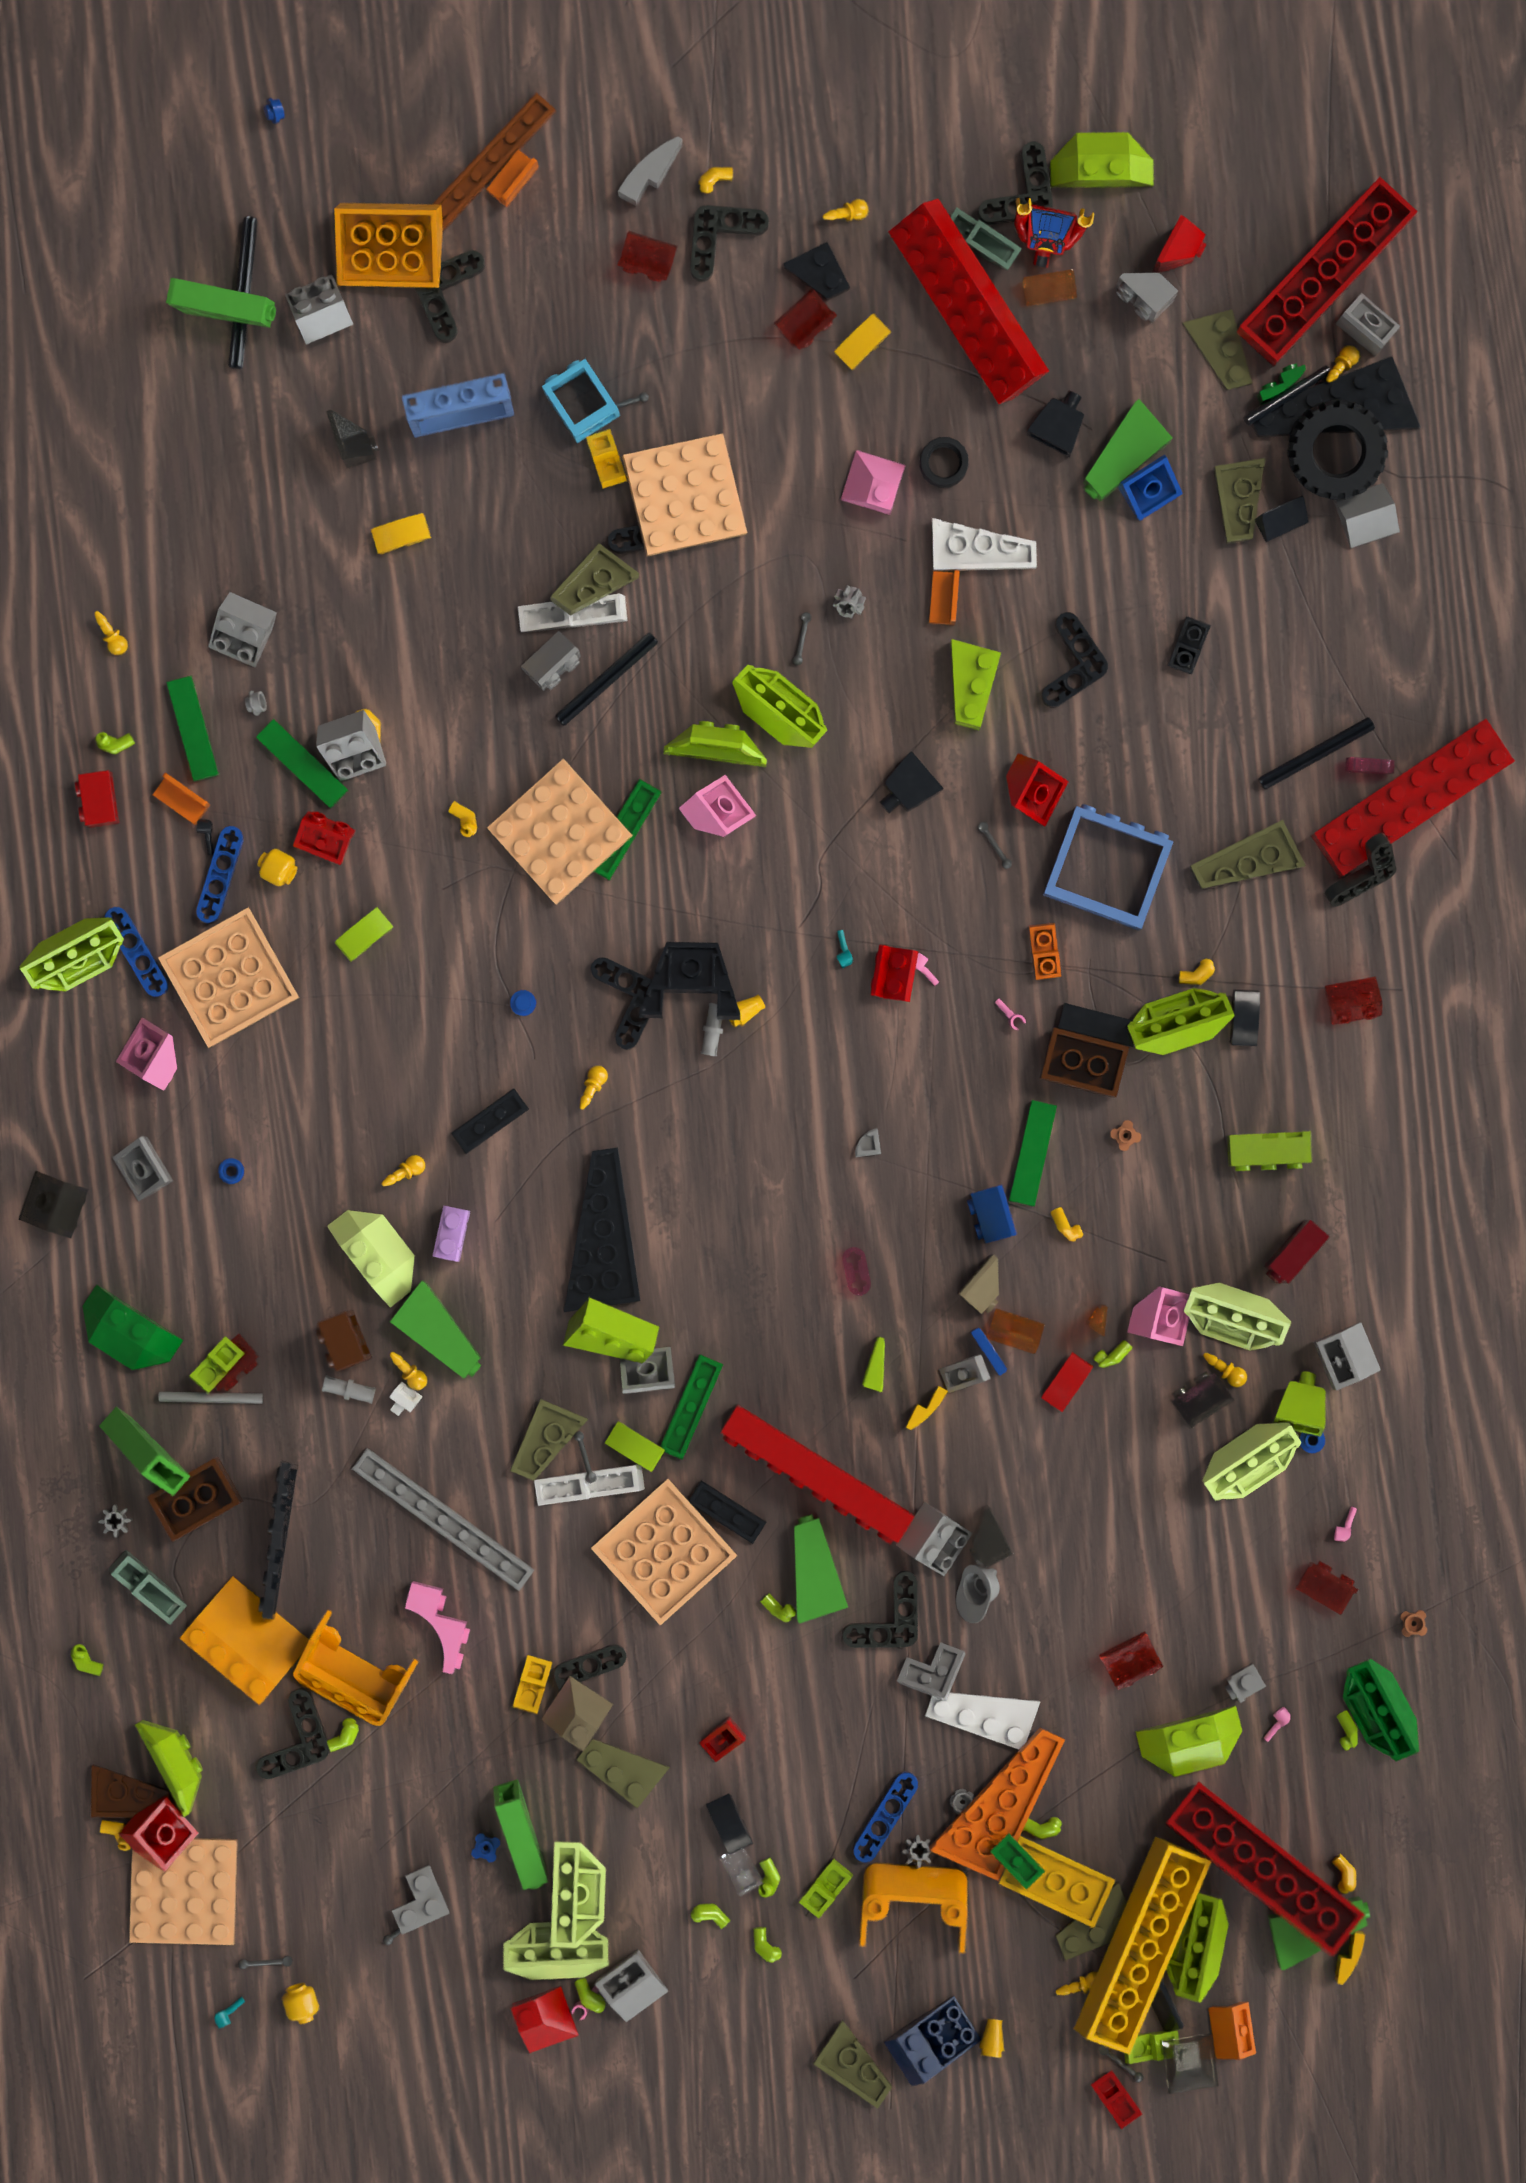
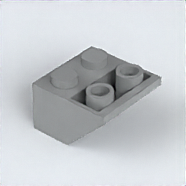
[1115,273,1178,323]
[285,274,353,345]
[208,592,277,668]
[521,631,581,692]
[316,710,386,782]
[1313,1322,1381,1391]
[896,1502,973,1576]
[595,1949,668,2022]

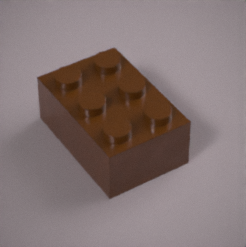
[1039,1028,1129,1098]
[315,1310,372,1372]
[147,1457,244,1542]

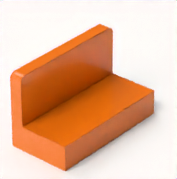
[486,149,539,207]
[929,570,960,626]
[153,772,211,825]
[1209,2002,1256,2060]

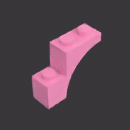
[405,1581,470,1674]

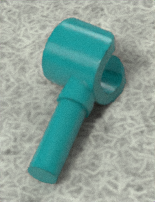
[836,930,853,968]
[214,1996,245,2029]

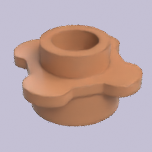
[1110,1120,1141,1151]
[1400,1610,1427,1637]

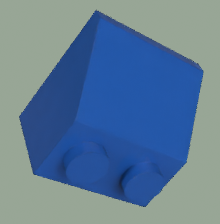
[967,1185,1017,1244]

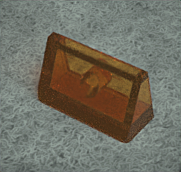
[1022,269,1077,306]
[1085,1304,1108,1337]
[987,1308,1045,1354]

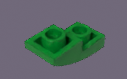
[1257,363,1306,405]

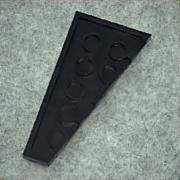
[564,1147,641,1312]

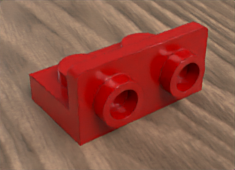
[293,811,356,865]
[871,945,919,1002]

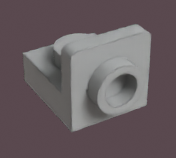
[1225,1663,1266,1703]

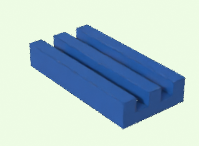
[970,1327,1007,1376]

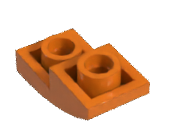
[1029,923,1062,980]

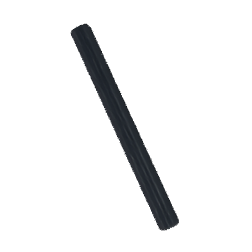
[228,216,258,369]

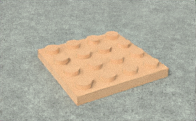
[623,433,747,556]
[487,759,633,905]
[158,907,300,1048]
[591,1478,737,1625]
[129,1838,238,1945]

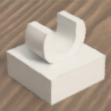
[390,1382,423,1416]

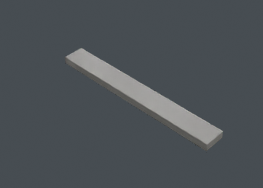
[352,1448,535,1591]

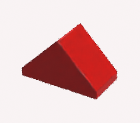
[699,1716,746,1762]

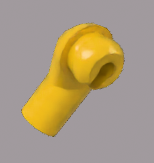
[1051,1207,1083,1242]
[1332,1853,1356,1894]

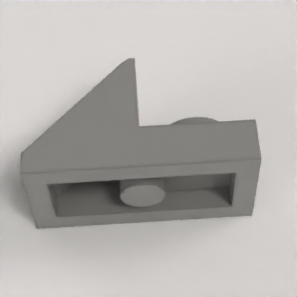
[939,1355,990,1393]

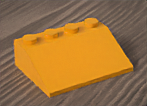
[334,203,443,288]
[179,1576,309,1705]

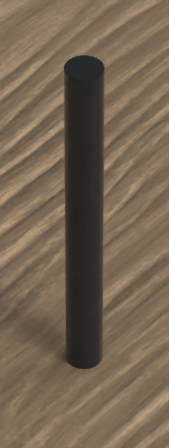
[1243,365,1330,426]

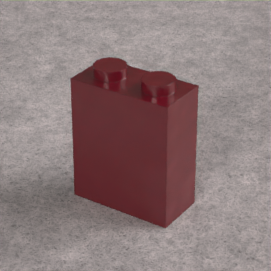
[1264,1220,1330,1284]

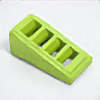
[862,1336,885,1392]

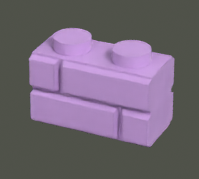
[433,1206,470,1262]

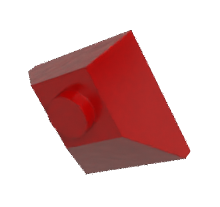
[1153,215,1207,273]
[1006,753,1069,827]
[118,1797,198,1872]
[511,1986,579,2053]

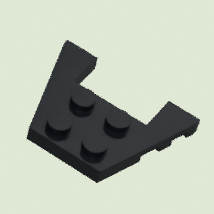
[639,942,741,1020]

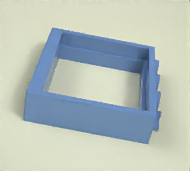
[402,373,515,437]
[1043,804,1173,931]

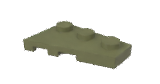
[1183,309,1252,390]
[1214,458,1265,544]
[550,543,639,616]
[510,1399,588,1481]
[577,1738,670,1808]
[1056,1882,1127,1960]
[813,2019,892,2109]

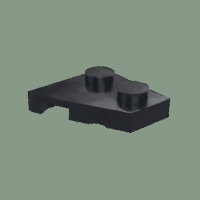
[783,242,850,301]

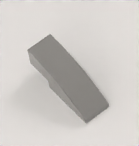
[618,136,683,207]

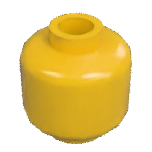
[257,849,298,887]
[282,1983,319,2024]

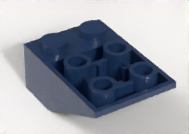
[884,1996,981,2086]

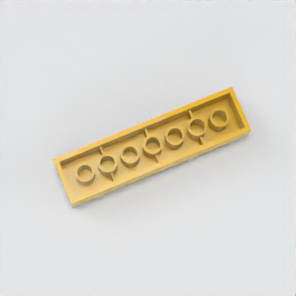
[1074,1837,1212,2054]

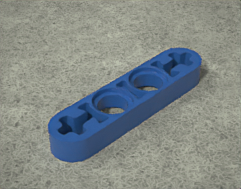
[196,826,244,924]
[105,907,169,997]
[853,1771,918,1863]

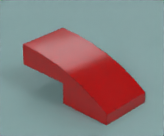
[1041,1352,1093,1412]
[1091,2070,1143,2129]

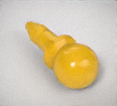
[822,199,869,221]
[1326,345,1360,383]
[94,611,128,655]
[579,1065,608,1110]
[381,1155,425,1186]
[390,1352,427,1390]
[1203,1353,1247,1387]
[1055,1972,1098,1995]

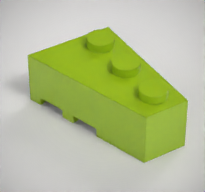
[950,639,1001,730]
[1227,1131,1312,1171]
[563,1298,659,1363]

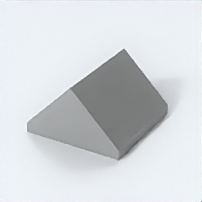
[1336,293,1400,357]
[1334,483,1400,549]
[112,1136,173,1202]
[620,1347,675,1394]

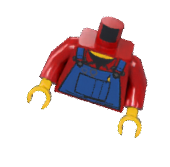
[1014,198,1094,267]

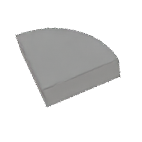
[855,1128,881,1158]

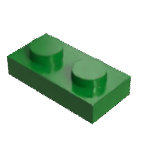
[990,1833,1045,1890]

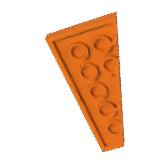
[929,1728,1065,1881]

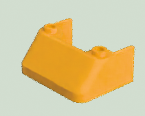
[293,1610,419,1726]
[859,1863,968,1953]

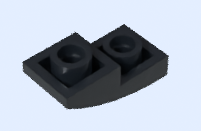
[1168,616,1211,675]
[1229,990,1260,1046]
[706,1794,753,1855]

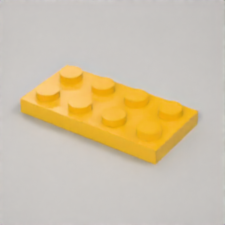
[999,1836,1115,1928]

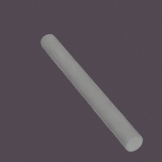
[159,1392,263,1404]

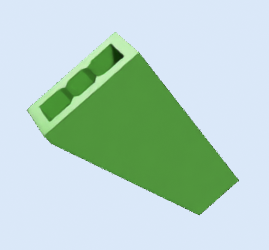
[166,278,276,328]
[1083,399,1172,502]
[390,1280,481,1379]
[99,1407,190,1496]
[794,1514,848,1624]
[493,1779,548,1890]
[1267,1896,1370,1970]

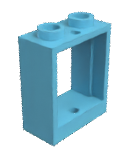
[542,359,620,443]

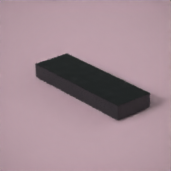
[1058,1003,1134,1047]
[451,1088,529,1154]
[688,1480,767,1544]

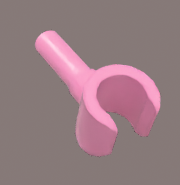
[916,953,939,986]
[995,998,1026,1030]
[1334,1507,1357,1542]
[1263,1707,1290,1742]
[572,1985,599,2020]

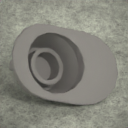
[956,1565,1000,1623]

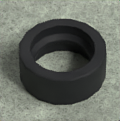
[920,437,969,488]

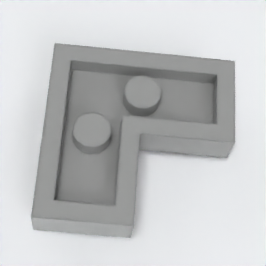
[897,1642,965,1701]
[392,1865,450,1935]

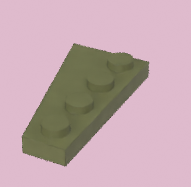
[1190,820,1306,889]

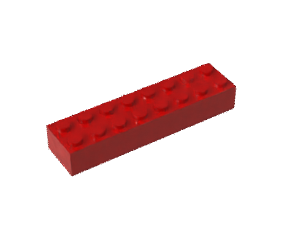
[1236,177,1418,367]
[888,198,1049,404]
[1311,719,1515,878]
[721,1404,915,1544]
[1165,1782,1365,1957]

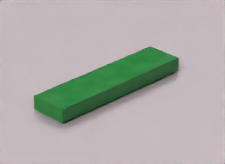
[166,675,219,782]
[256,719,349,809]
[594,779,662,881]
[1009,1100,1057,1207]
[660,1354,723,1460]

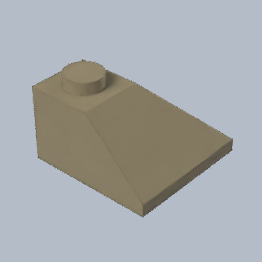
[958,1254,999,1314]
[541,1676,613,1751]

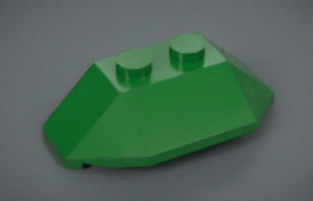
[82,1284,184,1370]
[1343,1659,1419,1761]

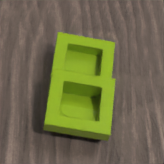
[334,907,393,962]
[189,1336,245,1394]
[605,1421,665,1472]
[799,1858,854,1919]
[1124,2030,1181,2064]

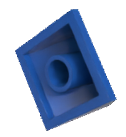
[1118,455,1183,521]

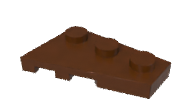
[91,1764,171,1818]

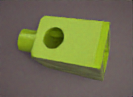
[1273,1371,1325,1437]

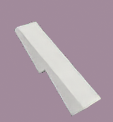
[518,594,627,633]
[534,1464,645,1506]

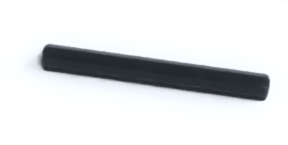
[556,633,658,726]
[1259,717,1375,789]

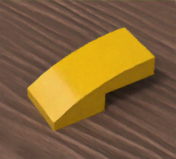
[834,313,891,370]
[586,429,627,488]
[371,513,431,554]
[905,1386,948,1430]
[512,1655,552,1714]
[1334,1930,1365,1984]

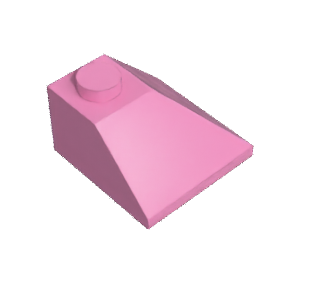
[841,450,905,515]
[679,775,756,837]
[116,1018,177,1091]
[1127,1287,1190,1346]

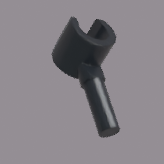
[197,819,214,855]

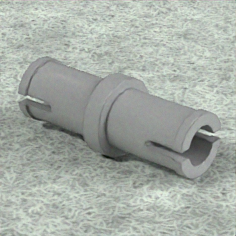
[700,1003,723,1056]
[322,1375,376,1404]

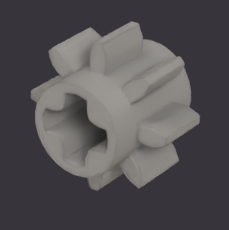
[833,585,866,619]
[99,1504,133,1537]
[901,1835,934,1869]

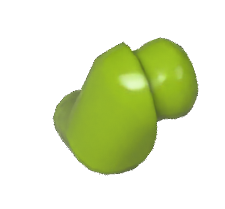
[95,732,135,754]
[1093,1340,1132,1368]
[760,1593,796,1622]
[71,1644,104,1676]
[1336,1710,1358,1751]
[327,1718,359,1752]
[1023,1817,1062,1839]
[758,1857,780,1898]
[691,1903,731,1929]
[753,1927,782,1963]
[574,1978,606,2013]

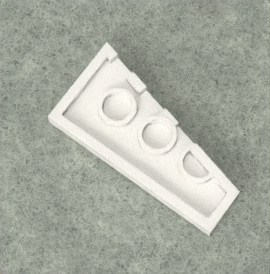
[932,518,1037,571]
[925,1692,1040,1749]

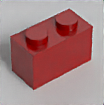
[75,770,119,828]

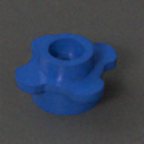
[471,1833,500,1862]

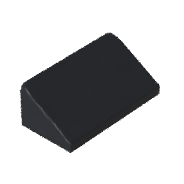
[1254,496,1309,542]
[1151,1979,1184,2031]

